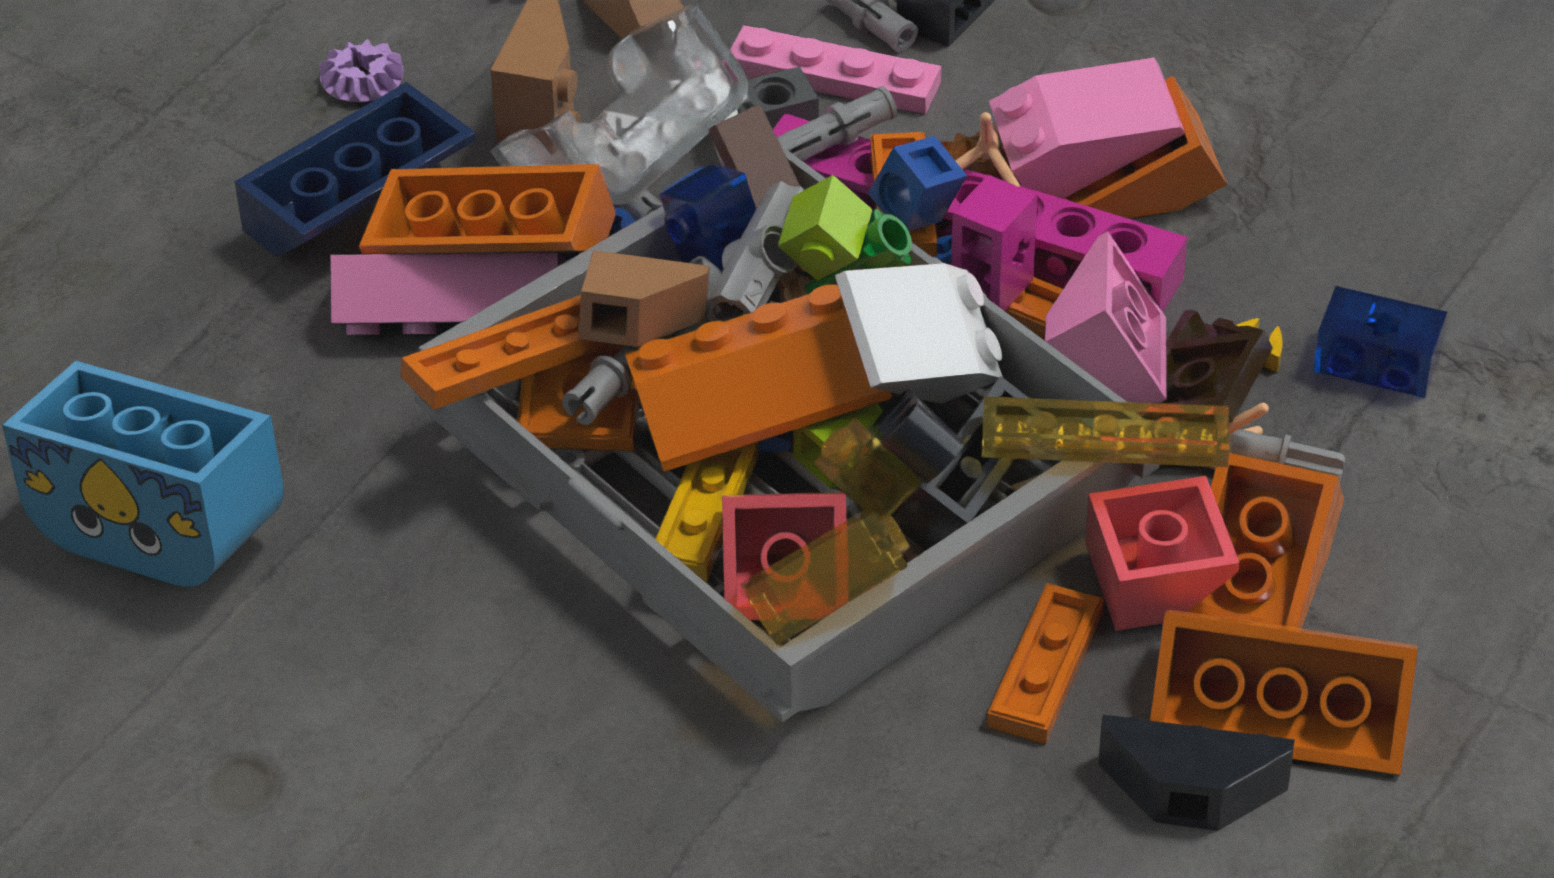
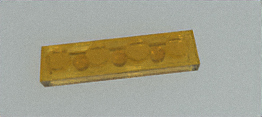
[982,396,1230,467]

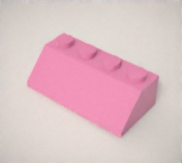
[331,253,566,335]

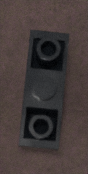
[1098,714,1295,831]

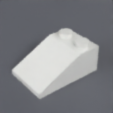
[835,263,1002,404]

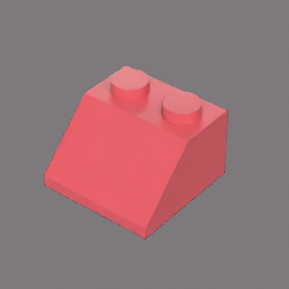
[1085,476,1240,631]
[722,492,848,620]

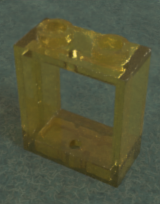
[739,508,910,645]

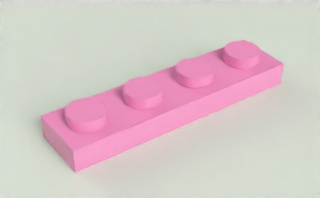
[726,25,941,114]

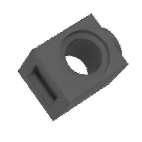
[735,66,819,129]

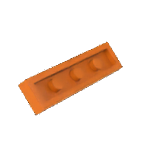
[400,295,615,410]

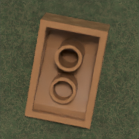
[490,0,581,163]

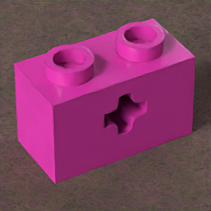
[951,175,1037,311]

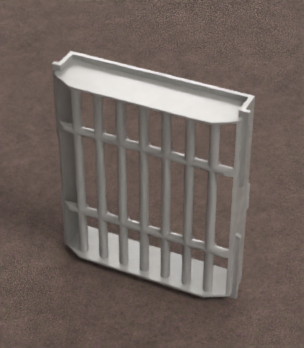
[415,146,1160,722]

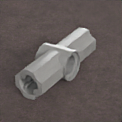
[707,181,804,321]

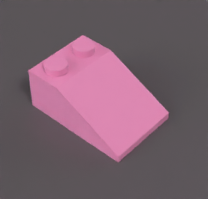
[989,58,1185,199]
[1044,231,1166,412]

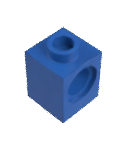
[868,136,967,231]

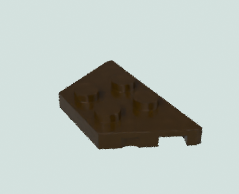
[1141,310,1273,453]

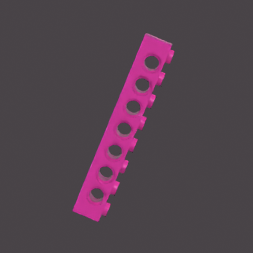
[773,113,1188,312]

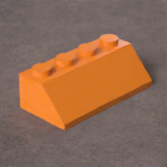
[359,164,616,255]
[625,285,892,472]
[1150,609,1418,775]

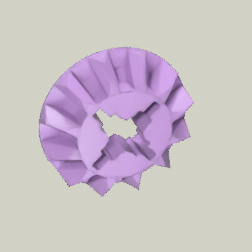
[320,39,404,102]

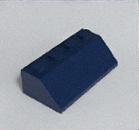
[235,82,476,257]

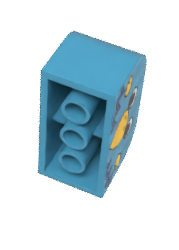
[2,361,284,587]

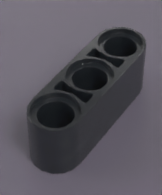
[872,389,964,484]

